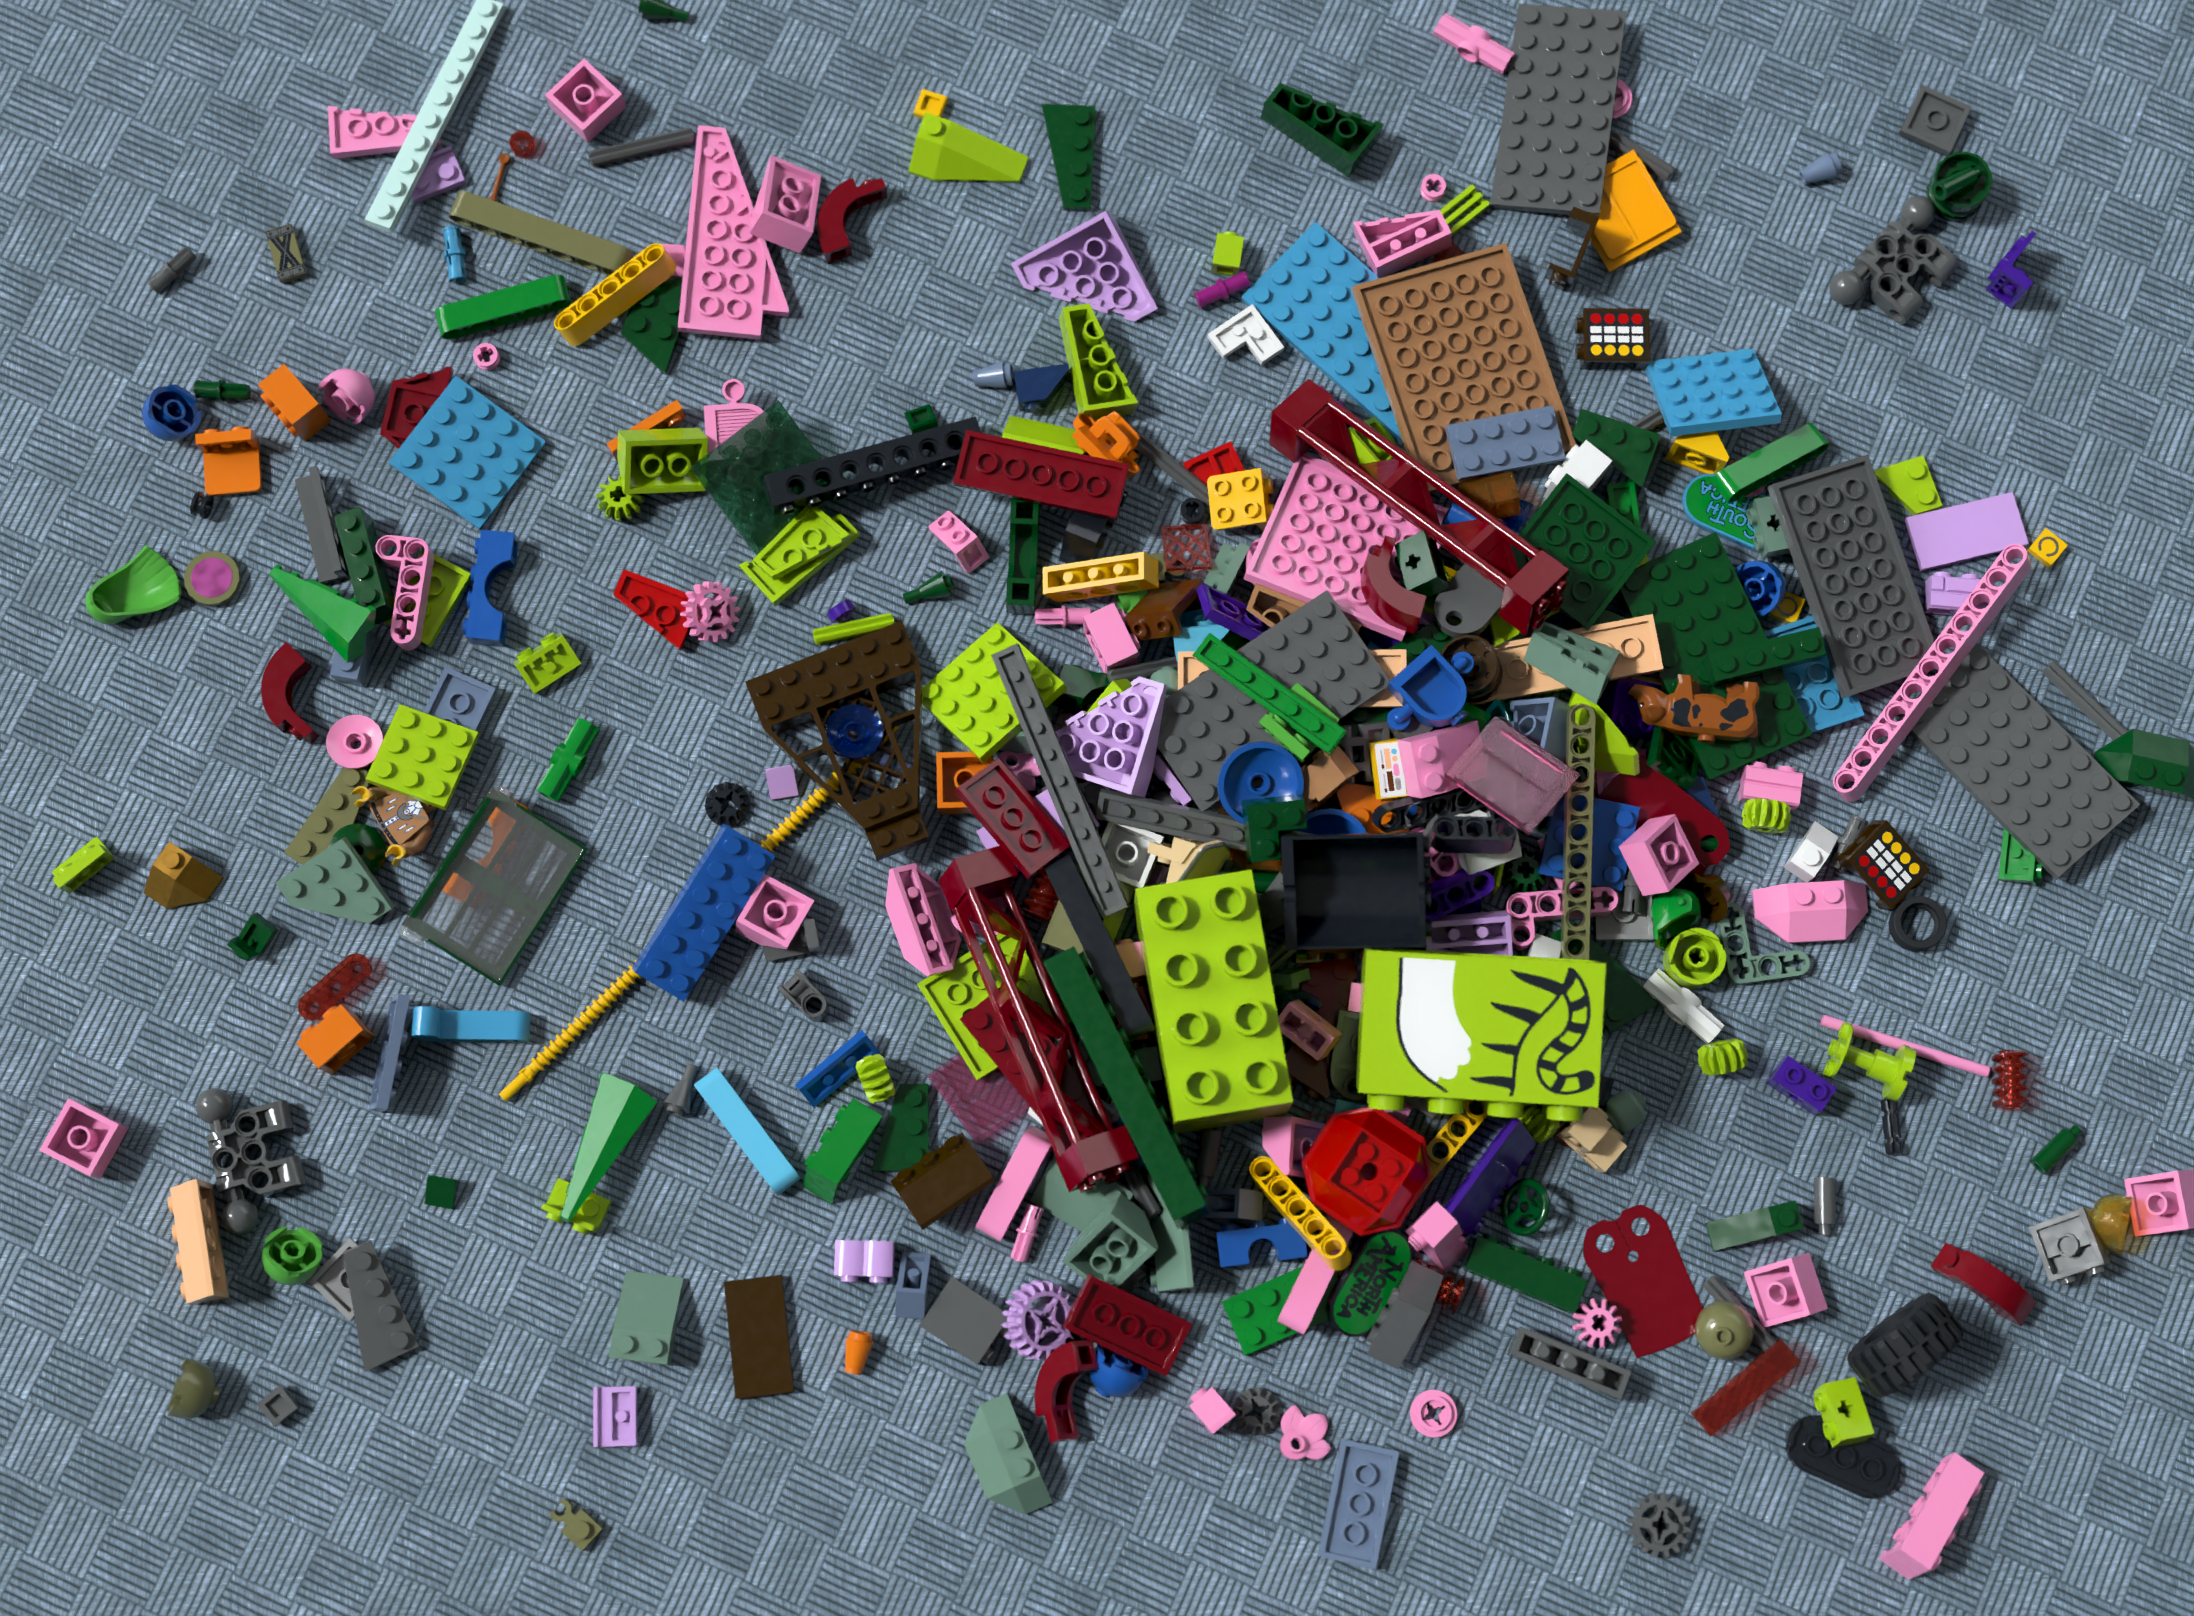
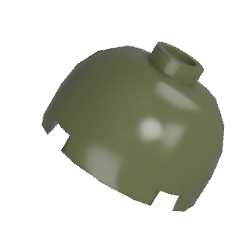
[1695,1300,1754,1360]
[168,1358,220,1419]

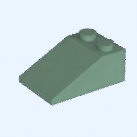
[609,1271,684,1366]

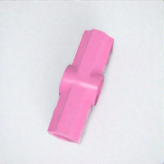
[1433,13,1515,75]

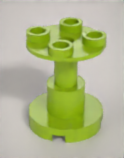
[1823,1021,1916,1102]

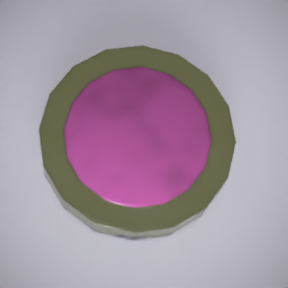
[184,551,242,607]

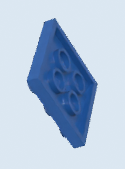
[1537,790,1640,891]

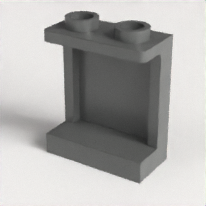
[919,1277,1008,1365]

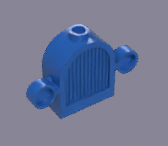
[1387,645,1474,732]

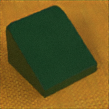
[904,404,939,434]
[425,1175,460,1210]

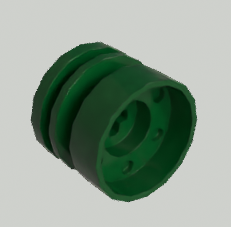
[1926,152,1992,221]

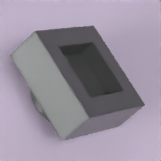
[257,1385,300,1427]

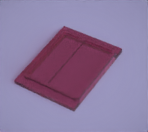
[1444,716,1580,835]
[927,1053,1030,1146]

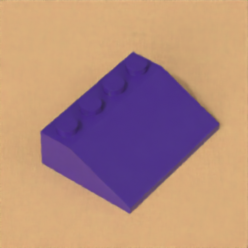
[1444,1118,1536,1238]

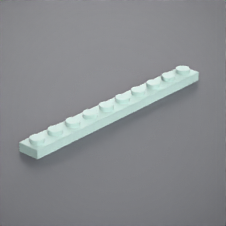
[365,0,505,233]

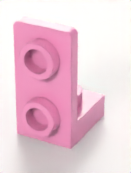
[928,511,990,574]

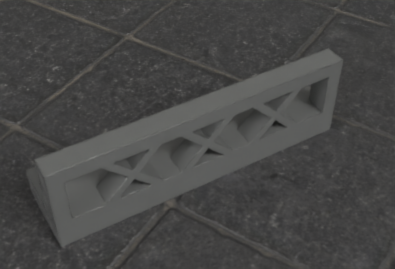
[295,466,349,585]

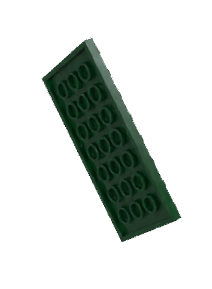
[1619,532,1812,781]

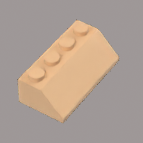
[168,1179,229,1305]

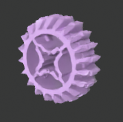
[1001,1280,1074,1360]

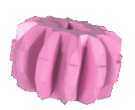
[1572,1298,1622,1348]

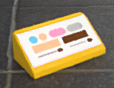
[1369,738,1408,800]

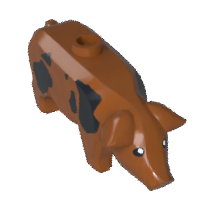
[1627,674,1759,743]

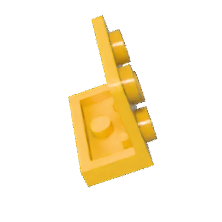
[1207,468,1275,531]

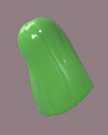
[85,545,182,625]

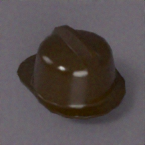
[1674,871,1734,922]

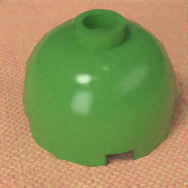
[262,1227,322,1286]

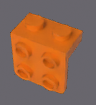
[195,426,262,496]

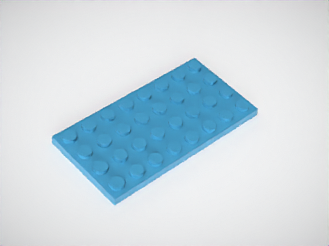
[1241,221,1403,444]

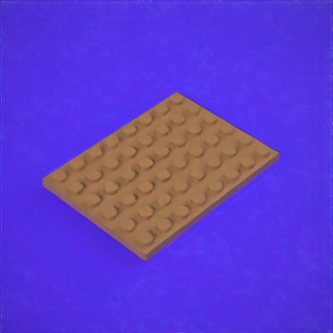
[1351,243,1576,493]

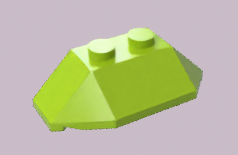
[1568,691,1640,775]

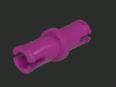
[1194,271,1251,309]

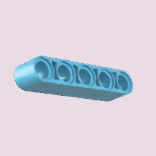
[694,1067,801,1196]

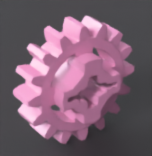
[680,581,740,642]

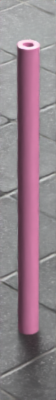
[1820,1015,1990,1077]

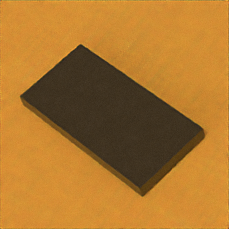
[724,1275,795,1399]

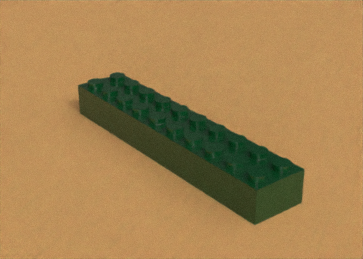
[1043,946,1211,1229]

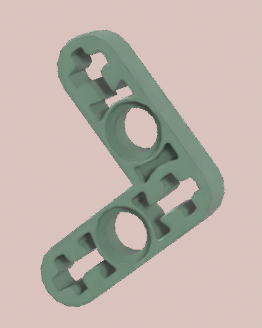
[1716,902,1810,985]

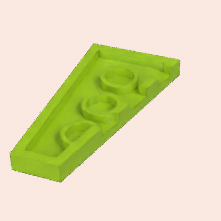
[739,513,860,607]

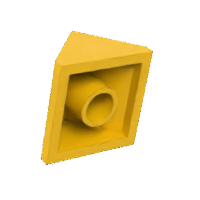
[1665,431,1729,474]

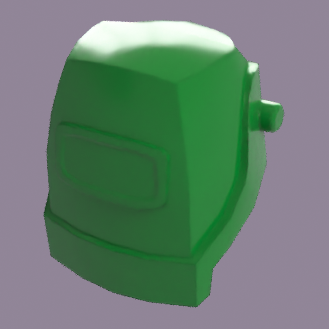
[1651,887,1701,951]

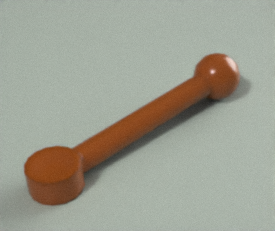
[488,153,510,202]

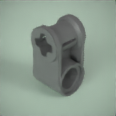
[777,968,830,1022]

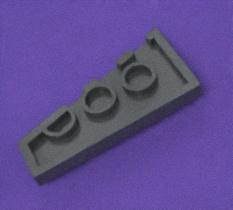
[343,1240,419,1372]

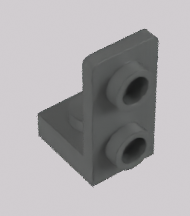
[763,918,822,962]

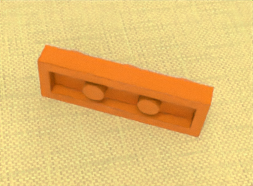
[606,400,686,460]

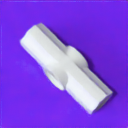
[1642,969,1724,1044]

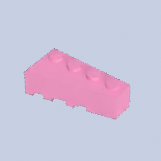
[1879,1452,1984,1580]

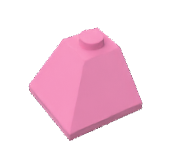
[1262,1117,1325,1179]

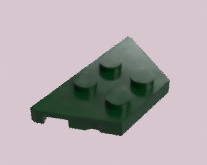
[621,276,683,375]
[1647,725,1699,790]

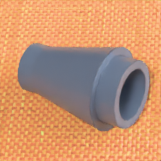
[1799,152,1842,185]
[973,361,1014,388]

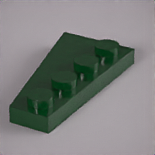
[1042,104,1096,212]
[1548,921,1659,1033]

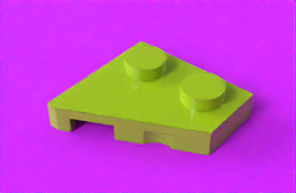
[1874,455,1943,516]

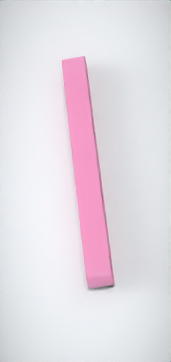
[1833,544,2031,802]

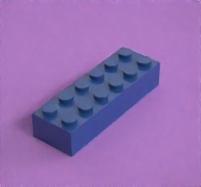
[631,824,775,1002]

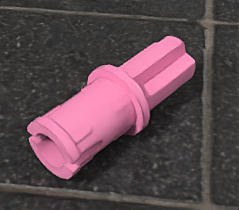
[1035,605,1091,628]
[1011,1203,1044,1262]

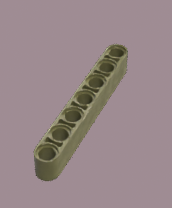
[448,191,633,276]

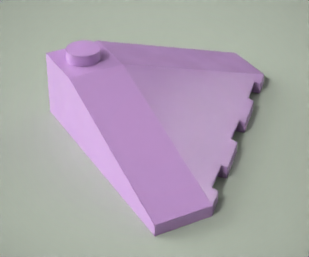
[1011,209,1158,322]
[1033,677,1167,797]

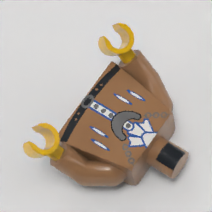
[351,786,437,866]

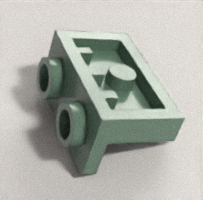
[1204,542,1250,595]

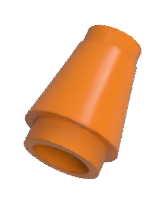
[845,1330,874,1375]

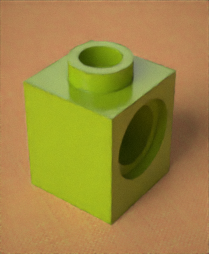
[1211,231,1244,276]

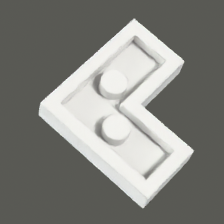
[1207,304,1284,366]

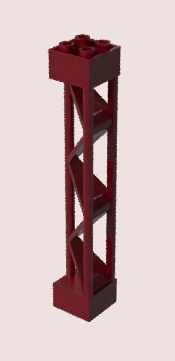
[1269,379,1569,636]
[939,846,1139,1193]

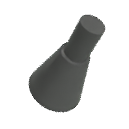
[663,1063,698,1117]

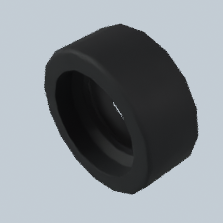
[1888,896,1947,952]

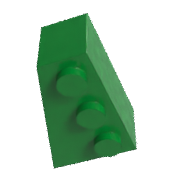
[803,1098,882,1204]

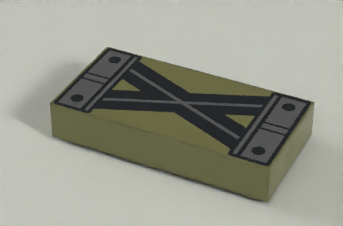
[265,224,308,284]

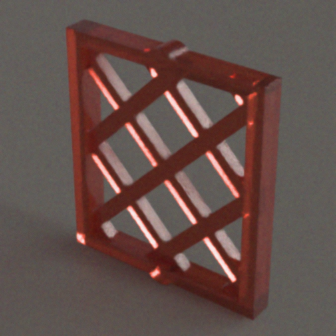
[1161,524,1212,572]

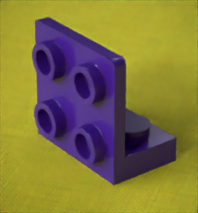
[1985,231,2036,309]
[1597,677,1662,740]

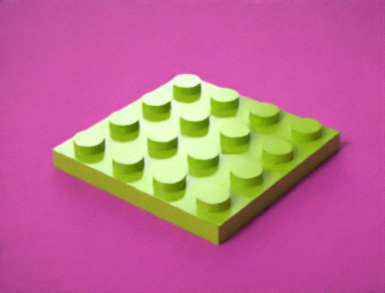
[914,622,1067,763]
[917,933,1073,1082]

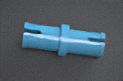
[443,226,467,284]

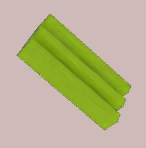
[1440,184,1490,236]

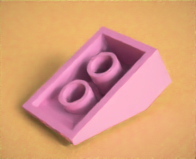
[750,155,821,253]
[1397,720,1486,798]

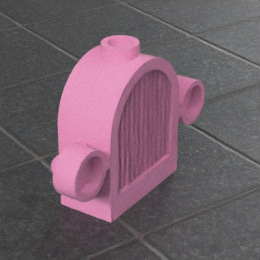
[704,379,780,485]

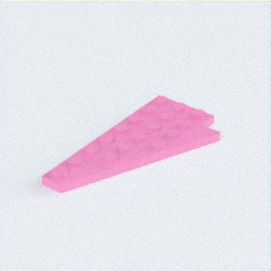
[678,125,789,340]

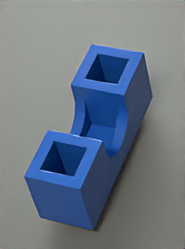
[1215,1218,1308,1269]

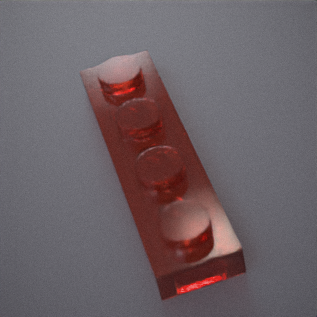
[1690,1338,1801,1437]

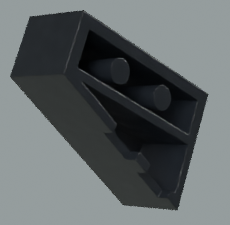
[1059,491,1128,564]

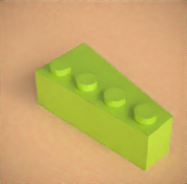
[1059,303,1138,420]

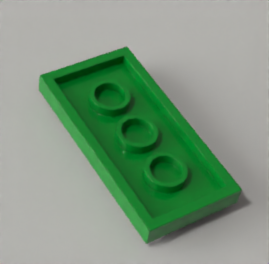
[1221,1266,1339,1356]

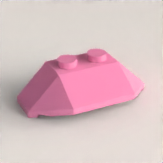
[885,863,961,977]
[1752,880,1868,943]

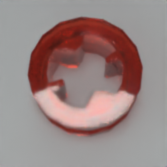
[509,131,536,158]

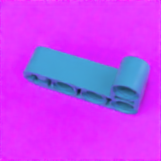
[412,1006,530,1043]

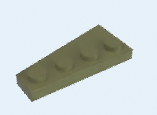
[284,768,372,865]

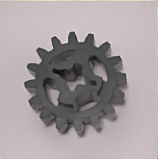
[1626,1493,1691,1558]

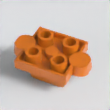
[1072,411,1140,480]

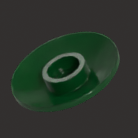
[329,823,386,875]

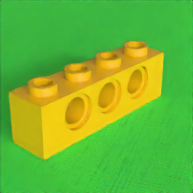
[1043,552,1159,603]

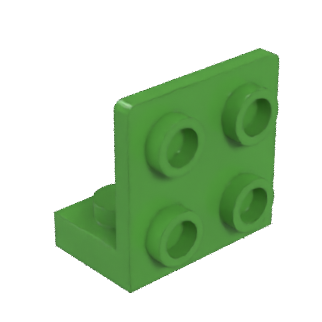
[1259,683,1339,763]

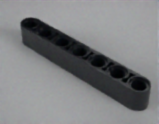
[1044,854,1156,1042]

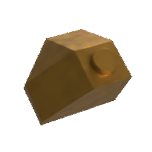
[143,841,224,909]

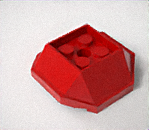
[1301,1106,1431,1236]

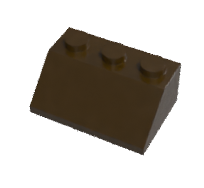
[890,1132,995,1230]

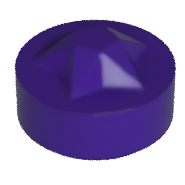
[827,599,856,623]

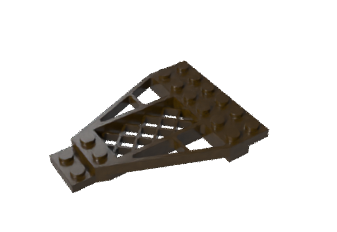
[745,621,930,861]

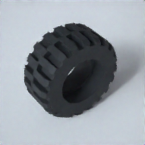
[1847,1293,1964,1398]

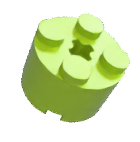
[1663,928,1726,989]

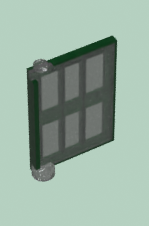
[397,786,587,986]

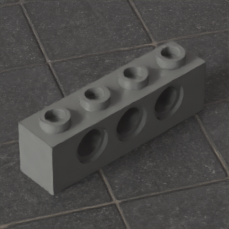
[1507,1327,1632,1400]

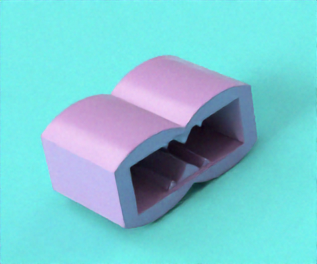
[834,1240,895,1283]

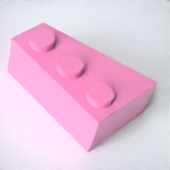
[1353,210,1452,279]
[1404,1202,1469,1273]

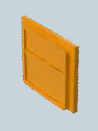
[1590,150,1682,273]

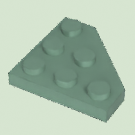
[276,836,395,923]

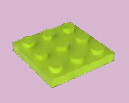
[365,704,480,810]

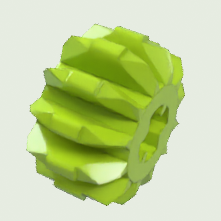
[596,474,644,522]
[1742,798,1791,834]
[1697,1038,1748,1076]
[856,1054,895,1104]
[1510,1103,1560,1143]

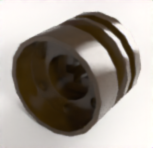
[1440,635,1503,703]

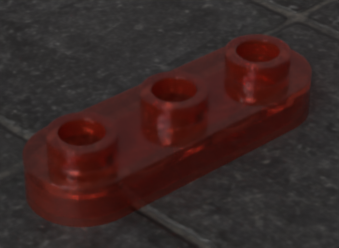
[298,953,372,1022]

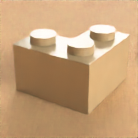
[1556,1107,1627,1173]

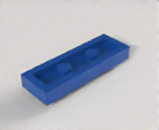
[795,1030,880,1107]

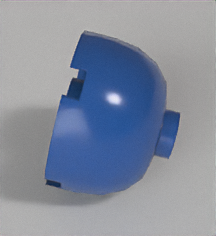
[142,384,202,441]
[1735,560,1787,616]
[1088,1344,1148,1398]

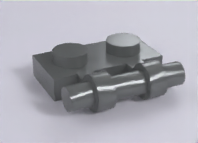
[1338,721,1390,783]

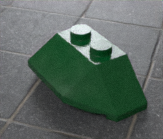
[2094,729,2194,802]

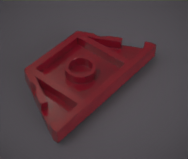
[380,367,454,449]

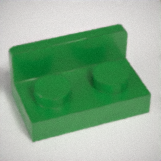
[1998,828,2045,887]

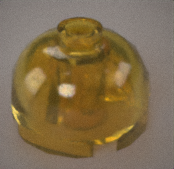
[2087,1194,2133,1254]

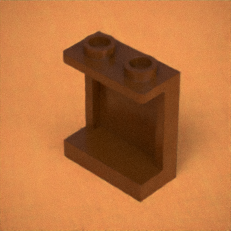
[1125,578,1204,641]

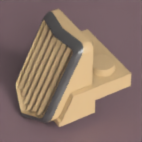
[1147,837,1231,883]

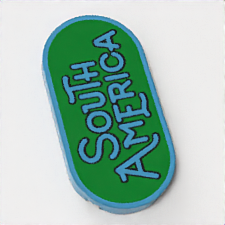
[1681,474,1776,552]

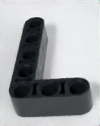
[1430,717,1517,854]

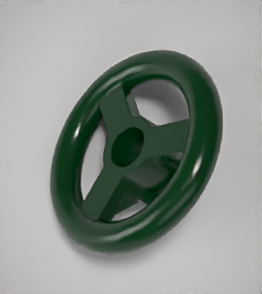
[1501,1178,1550,1236]

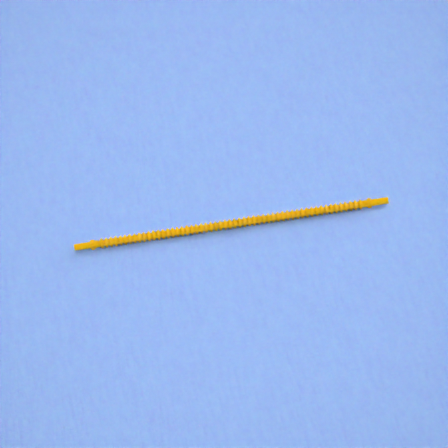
[499,726,899,1102]

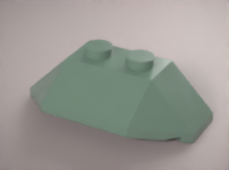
[964,1393,1053,1514]

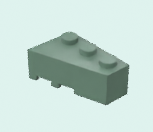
[1523,622,1620,704]

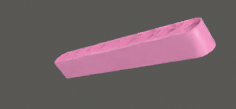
[1277,1101,1413,1335]

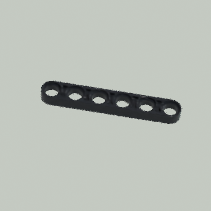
[1372,777,1505,833]

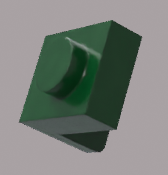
[227,912,279,961]

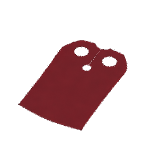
[1597,755,1730,876]
[1583,1205,1703,1358]

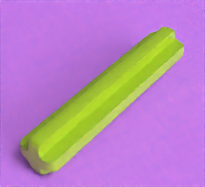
[813,613,895,645]

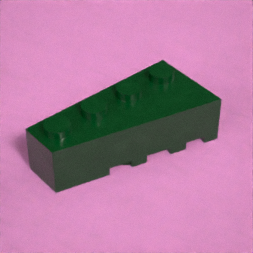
[1260,83,1384,178]

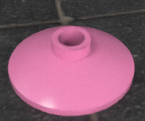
[326,715,383,769]

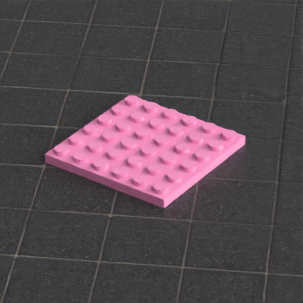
[1244,453,1448,641]

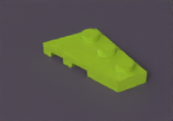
[753,506,852,581]

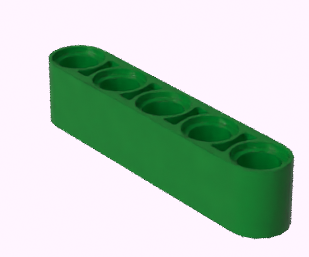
[435,275,571,340]
[1711,423,1830,504]

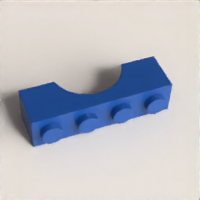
[463,529,519,647]

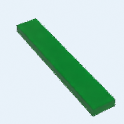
[1192,633,1347,756]

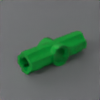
[536,717,600,803]

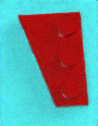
[613,569,691,651]

